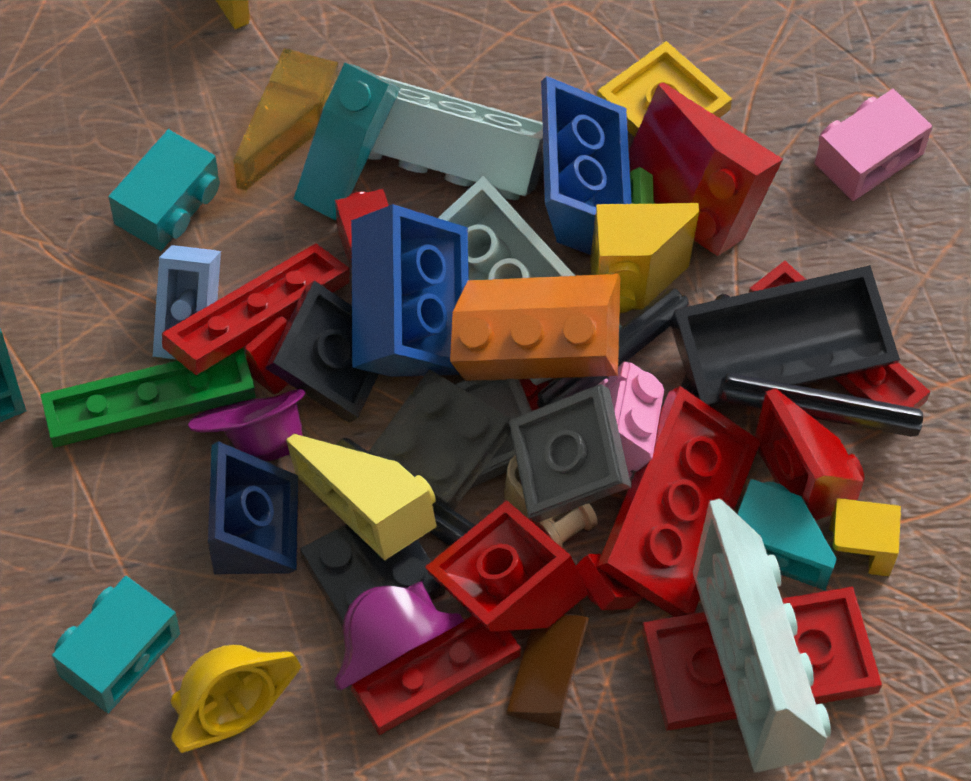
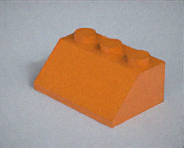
[450,274,621,381]

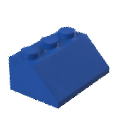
[541,76,632,255]
[351,204,469,377]

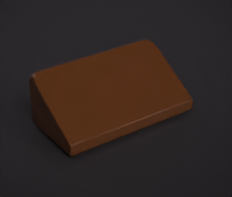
[506,615,589,729]

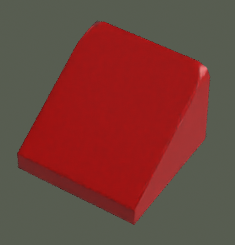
[245,316,288,394]

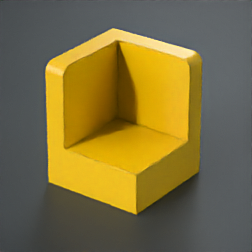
[829,498,901,577]

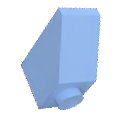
[153,245,221,359]

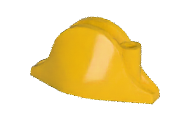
[171,645,302,753]

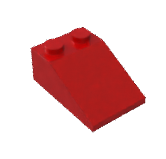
[629,82,783,256]

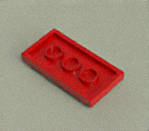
[596,386,761,617]
[642,586,882,731]

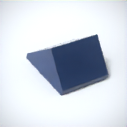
[208,441,298,574]

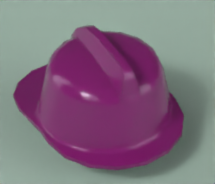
[188,389,305,461]

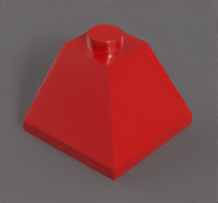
[755,388,865,521]
[425,500,589,632]

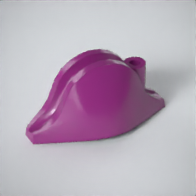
[334,582,464,690]

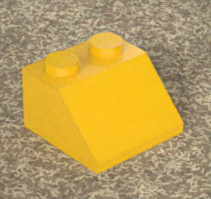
[590,203,699,313]

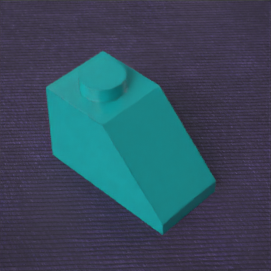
[737,479,837,591]

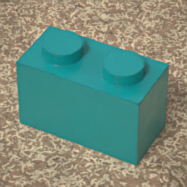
[108,129,220,251]
[52,575,181,714]

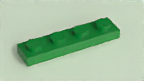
[40,347,256,448]

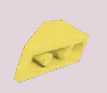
[286,434,437,560]

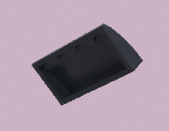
[670,265,900,406]

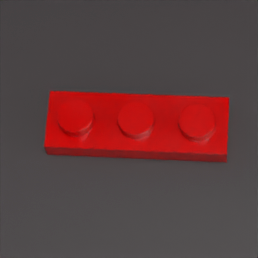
[351,616,521,736]

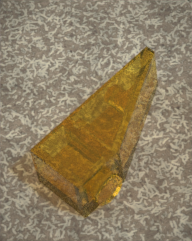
[233,48,339,191]

